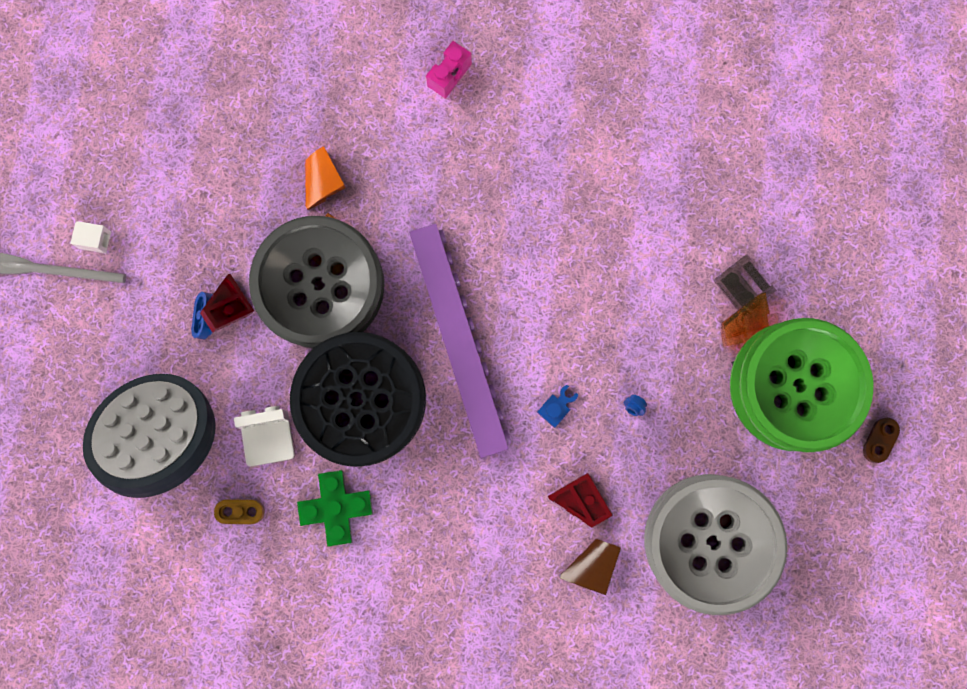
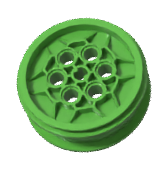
[730,318,873,452]

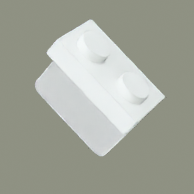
[234,406,295,467]

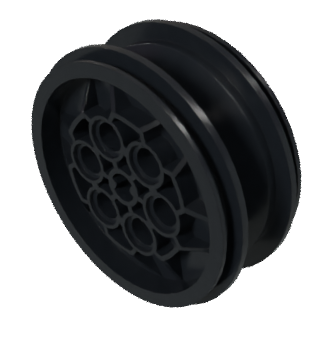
[290,332,426,467]

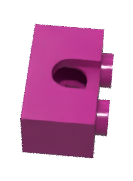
[426,41,472,99]

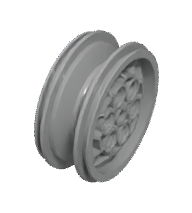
[644,474,787,615]

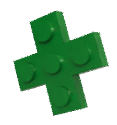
[297,470,373,547]

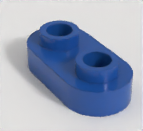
[191,292,213,340]

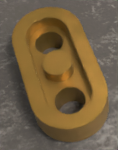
[214,499,265,524]

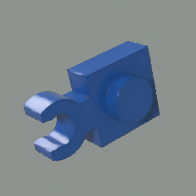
[537,385,578,428]

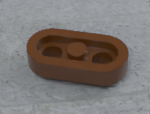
[863,418,900,463]

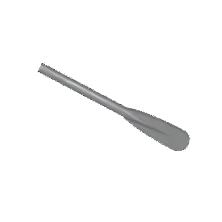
[0,253,126,283]

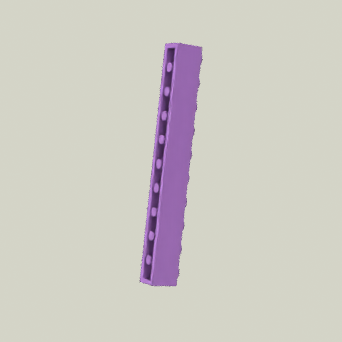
[409,224,511,459]

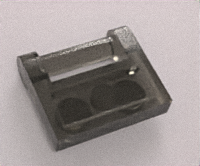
[713,254,777,316]

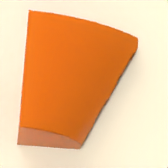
[305,146,346,210]

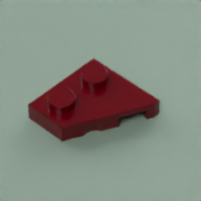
[200,274,254,333]
[548,473,613,528]

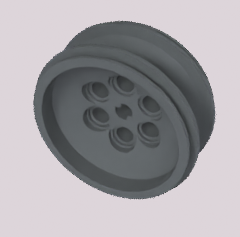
[249,216,384,348]

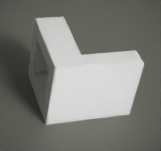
[70,221,111,253]

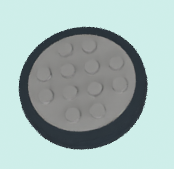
[83,374,216,498]

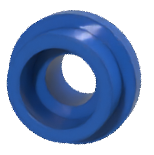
[623,394,647,416]

